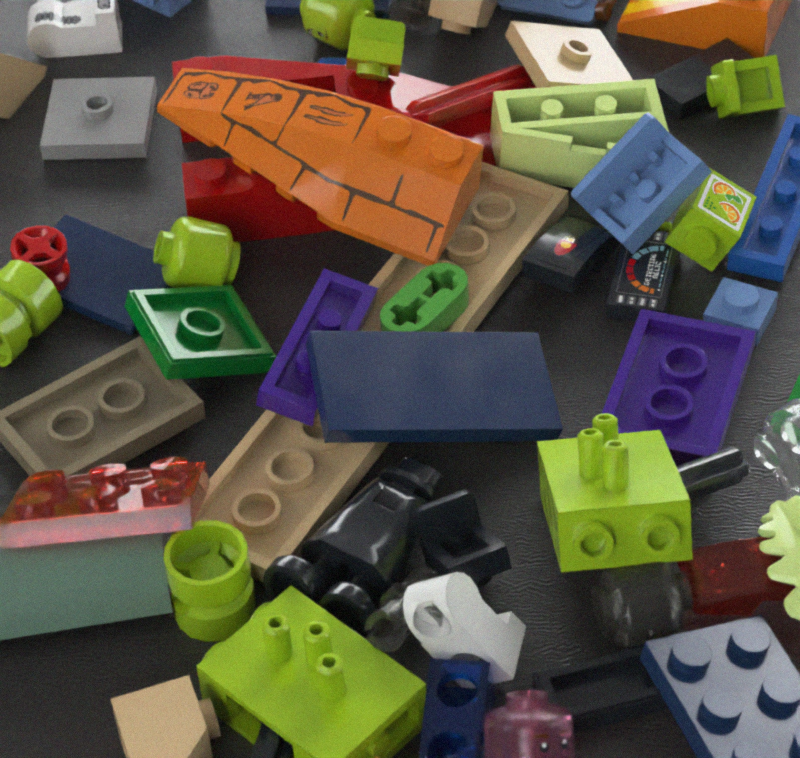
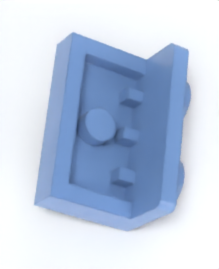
[571,113,712,254]

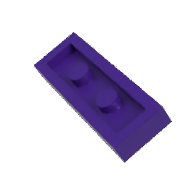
[256,268,378,427]

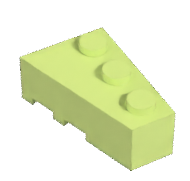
[490,79,669,188]

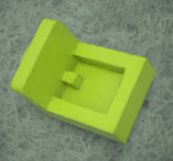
[346,16,406,81]
[706,55,785,119]

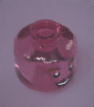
[484,690,575,758]

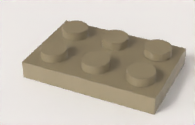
[0,336,206,503]

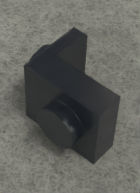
[413,489,512,588]

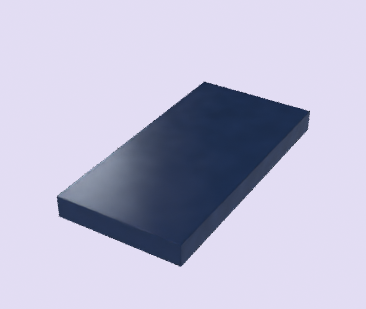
[306,331,563,443]

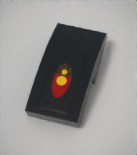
[522,214,620,294]

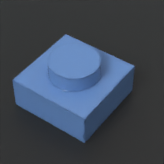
[703,277,778,346]

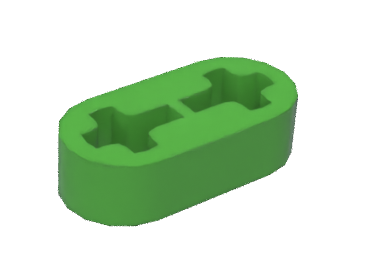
[380,263,469,332]

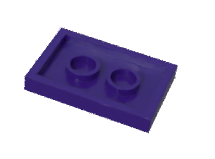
[601,309,756,466]

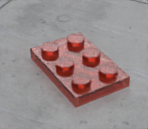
[0,457,210,549]

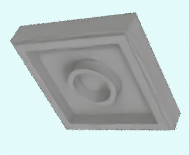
[40,77,157,160]

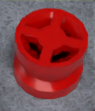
[10,225,71,292]

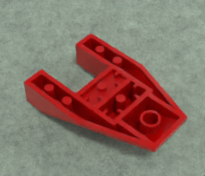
[172,55,496,243]

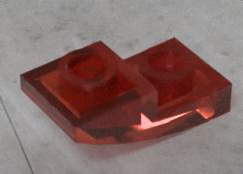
[677,537,795,616]

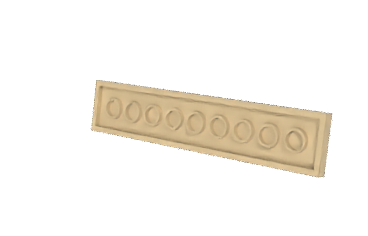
[170,162,568,583]

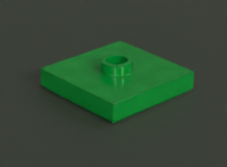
[124,285,277,380]

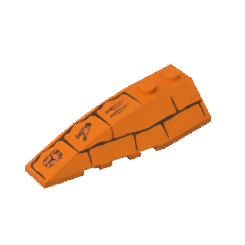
[157,68,484,266]

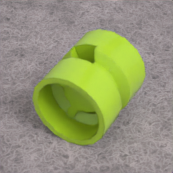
[0,260,63,367]
[163,520,256,642]

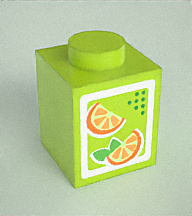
[665,167,757,272]

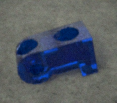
[419,658,496,758]

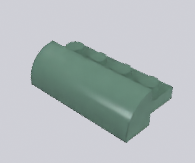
[0,508,173,640]

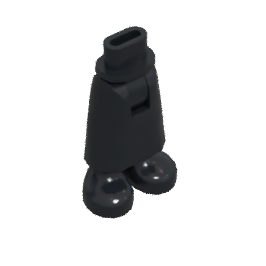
[263,457,443,639]

